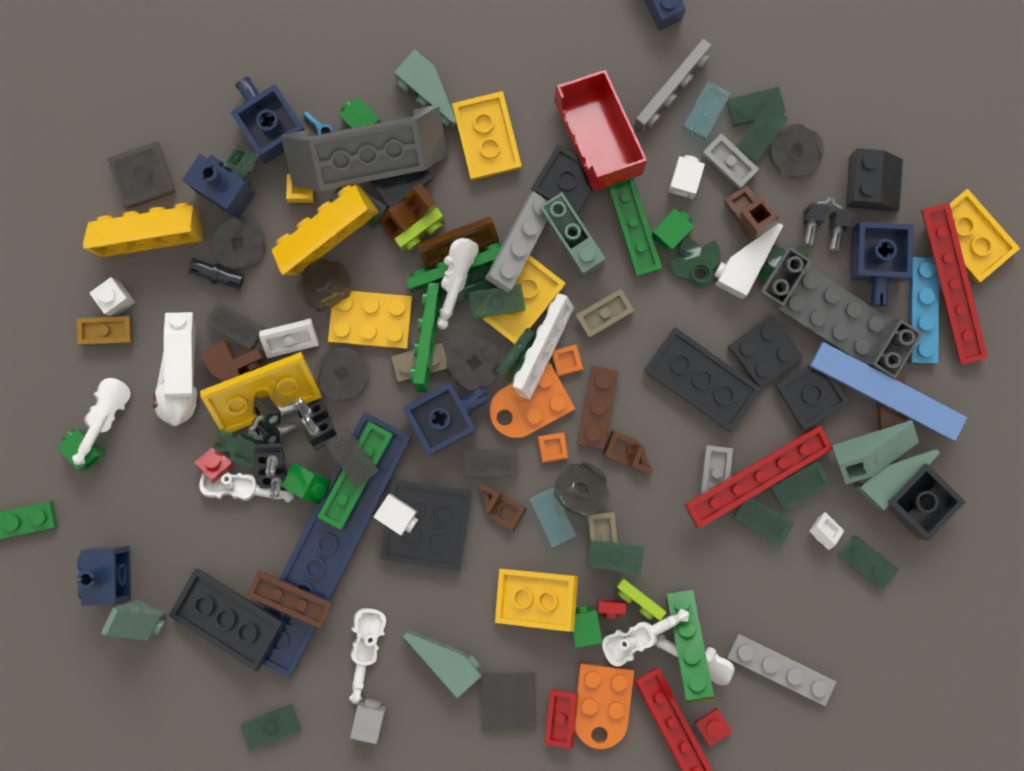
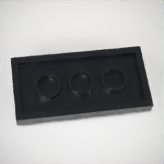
[643,327,762,432]
[169,569,286,671]

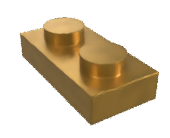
[76,316,133,346]

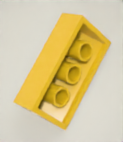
[272,185,379,276]
[83,203,204,258]

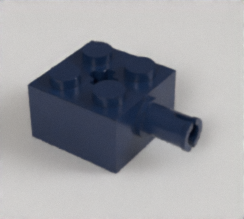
[230,77,305,164]
[182,154,256,220]
[850,222,914,307]
[403,382,492,456]
[77,546,131,606]

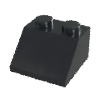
[846,148,903,212]
[887,463,966,541]

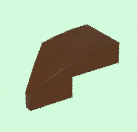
[602,431,653,475]
[479,483,527,531]

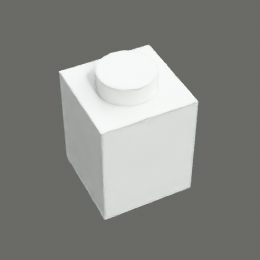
[668,155,705,200]
[89,277,136,317]
[374,494,419,535]

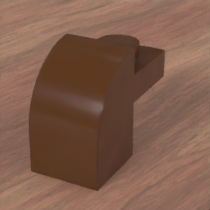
[379,183,437,242]
[724,185,779,240]
[200,340,266,381]

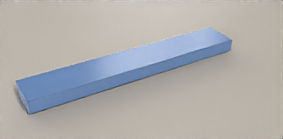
[809,342,968,441]

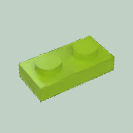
[394,208,445,251]
[616,577,667,621]

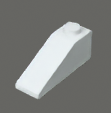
[714,223,783,299]
[164,312,196,397]

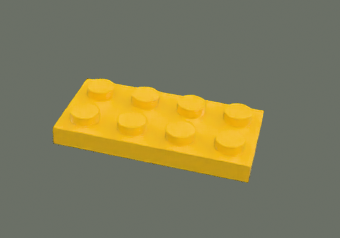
[200,352,322,436]

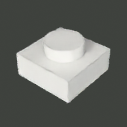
[810,512,844,550]

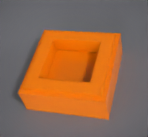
[552,344,583,377]
[538,432,568,463]

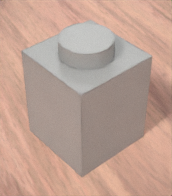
[350,699,387,744]

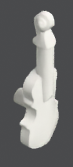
[437,238,478,330]
[72,378,131,465]
[199,471,295,502]
[349,608,386,704]
[602,609,689,666]
[655,635,735,685]

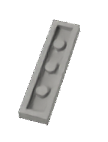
[634,39,711,132]
[485,191,547,293]
[726,633,836,706]

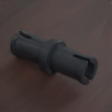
[188,257,245,290]

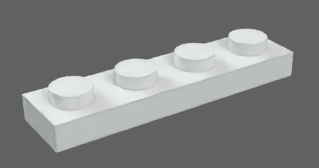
[513,293,574,400]

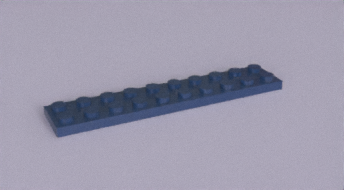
[263,412,412,678]

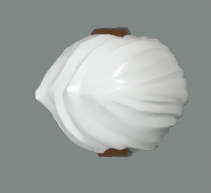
[152,382,199,426]

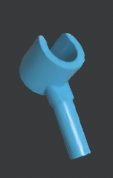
[303,112,334,135]

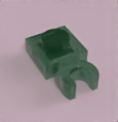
[213,429,261,470]

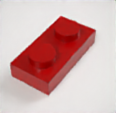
[544,688,579,749]

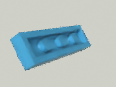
[908,257,939,364]

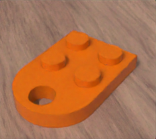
[490,363,576,438]
[575,662,634,749]

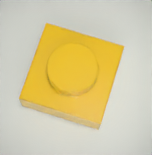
[286,174,314,203]

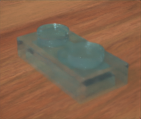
[682,81,731,140]
[529,487,576,547]

